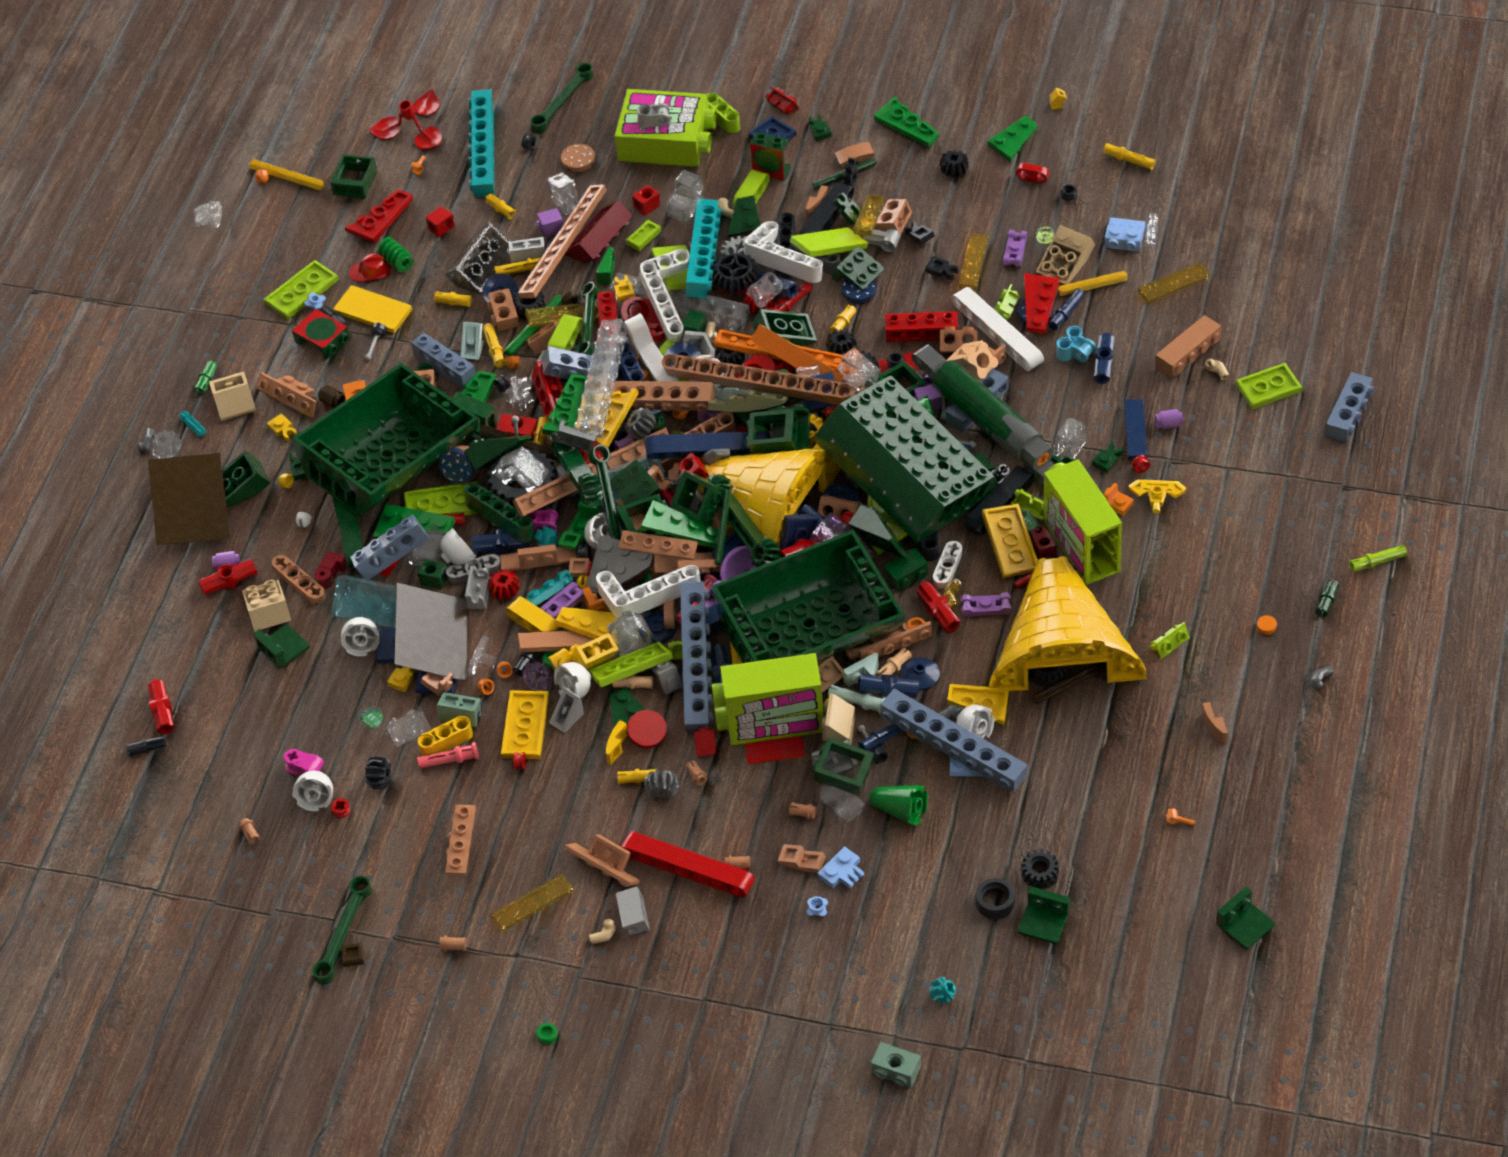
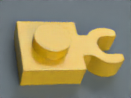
[614,275,635,302]
[267,413,297,443]
[548,644,580,671]
[387,666,417,692]

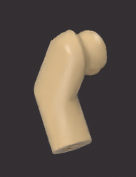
[718,198,734,219]
[705,322,717,344]
[1205,359,1229,381]
[589,919,616,945]

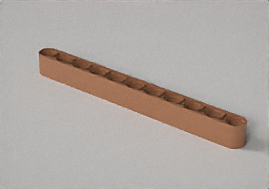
[661,354,854,405]

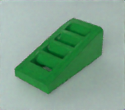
[596,247,615,285]

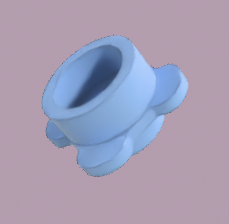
[305,293,325,310]
[807,896,828,917]

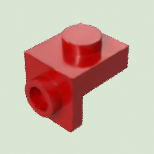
[694,727,716,756]

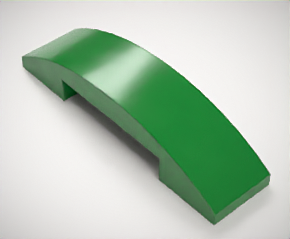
[558,499,602,550]

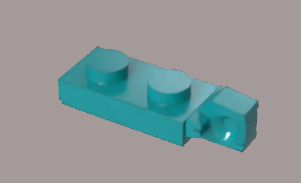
[525,570,574,606]

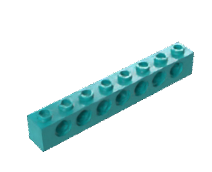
[468,89,495,198]
[685,198,721,298]

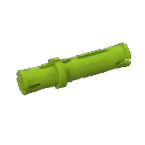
[1349,544,1407,572]

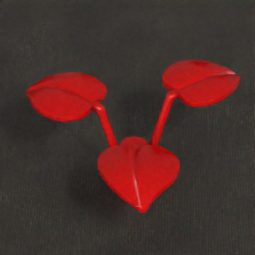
[369,89,442,150]

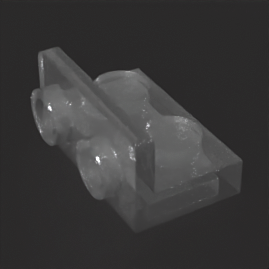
[384,709,432,749]
[820,785,866,822]

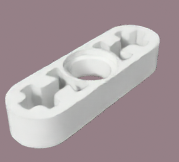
[933,541,962,589]

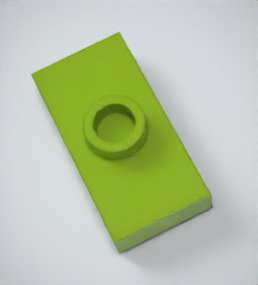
[626,220,662,252]

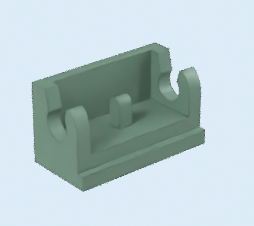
[437,692,481,727]

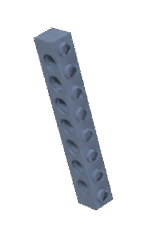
[680,582,713,733]
[880,689,1028,792]

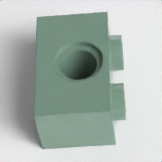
[871,1042,921,1088]

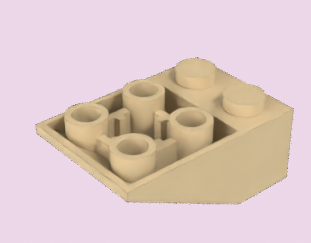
[1036,225,1096,285]
[242,580,291,632]

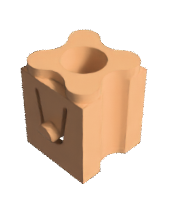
[946,340,998,381]

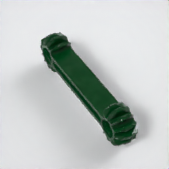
[550,431,603,506]
[702,474,781,568]

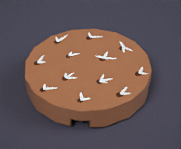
[561,144,595,172]

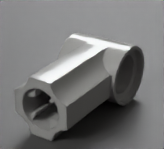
[863,228,901,252]

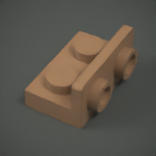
[817,656,843,693]

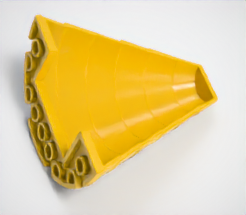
[680,448,842,548]
[989,556,1147,692]

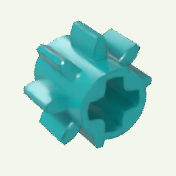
[534,526,559,546]
[929,976,956,1005]

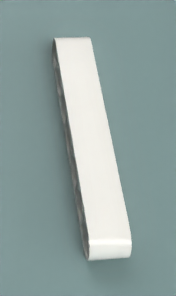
[951,287,1044,371]

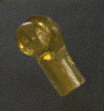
[944,579,962,607]

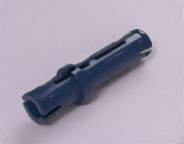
[1048,289,1085,331]
[858,723,903,751]

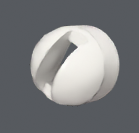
[296,512,312,528]

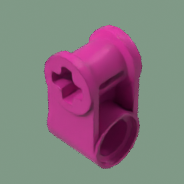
[526,509,558,533]
[284,749,324,776]

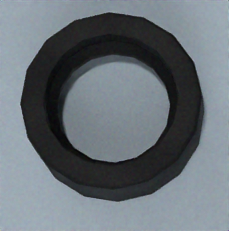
[975,878,1015,919]

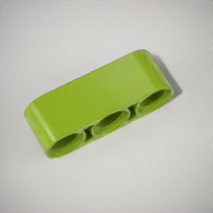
[708,93,740,134]
[733,170,770,208]
[547,314,583,351]

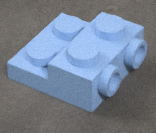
[1105,217,1145,252]

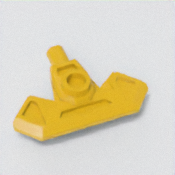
[1129,479,1186,514]

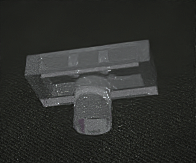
[467,635,497,678]

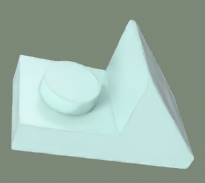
[461,322,484,360]
[843,652,879,687]

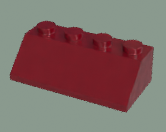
[564,200,632,264]

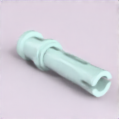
[828,685,885,714]

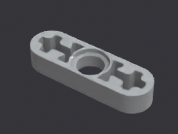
[446,554,501,584]

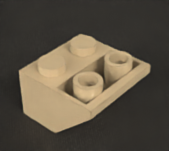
[209,372,256,421]
[822,693,855,745]

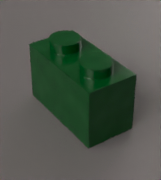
[883,548,929,592]

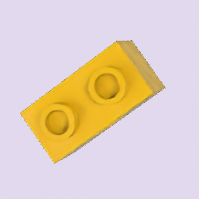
[571,633,618,670]

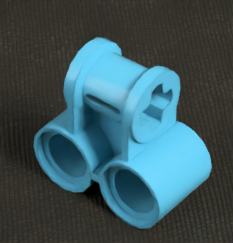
[1056,326,1097,363]

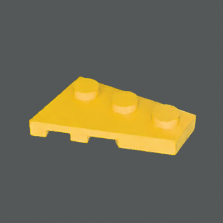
[555,607,621,639]
[947,684,1009,725]

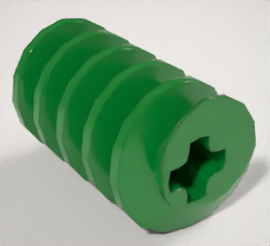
[378,237,414,273]

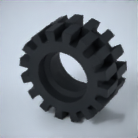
[512,290,546,320]
[1029,666,1065,688]
[1021,849,1059,889]

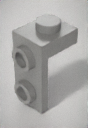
[682,331,715,358]
[649,661,683,695]

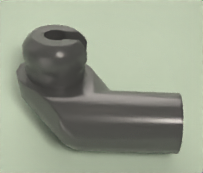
[138,428,155,452]
[702,448,730,464]
[1310,666,1333,689]
[938,705,964,719]

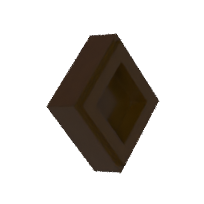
[342,943,364,967]

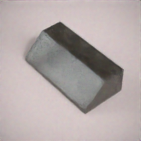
[445,222,510,294]

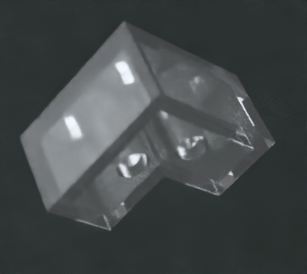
[666,170,704,223]
[838,348,880,396]
[492,447,549,492]

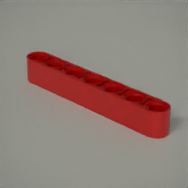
[620,831,755,898]

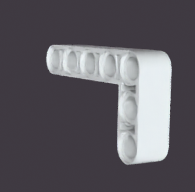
[744,221,823,283]
[639,249,689,343]
[624,313,679,398]
[596,565,701,620]

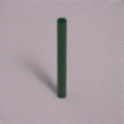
[812,158,877,189]
[715,489,731,565]

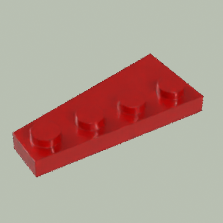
[345,189,414,243]
[1024,273,1059,334]

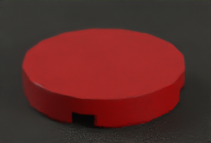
[627,710,667,749]

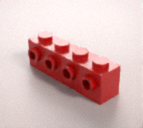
[885,311,958,342]

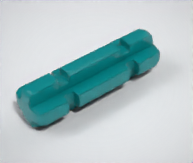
[179,411,206,437]

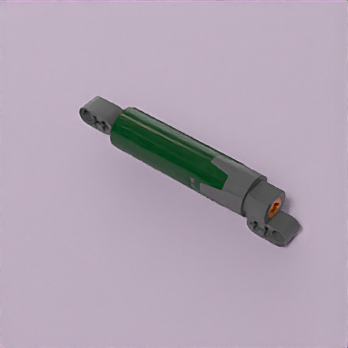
[911,345,1054,487]

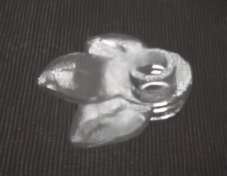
[193,200,222,229]

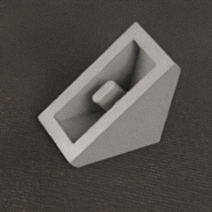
[549,688,584,732]

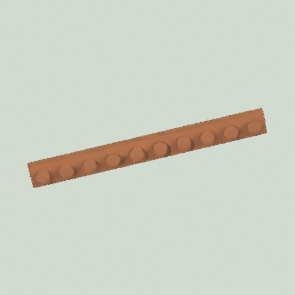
[518,185,607,299]
[513,428,669,517]

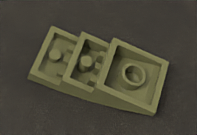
[708,390,790,412]

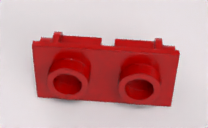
[765,85,800,114]

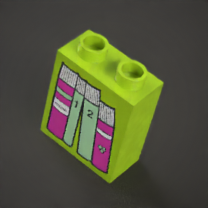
[615,89,717,167]
[1044,459,1122,585]
[712,653,824,745]

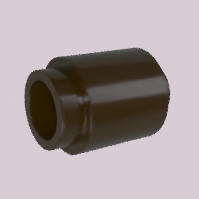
[318,385,346,408]

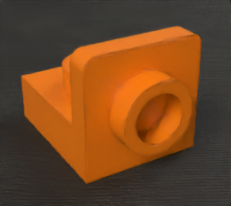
[1104,483,1134,516]
[582,587,610,612]

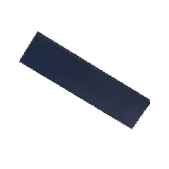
[1125,399,1147,460]

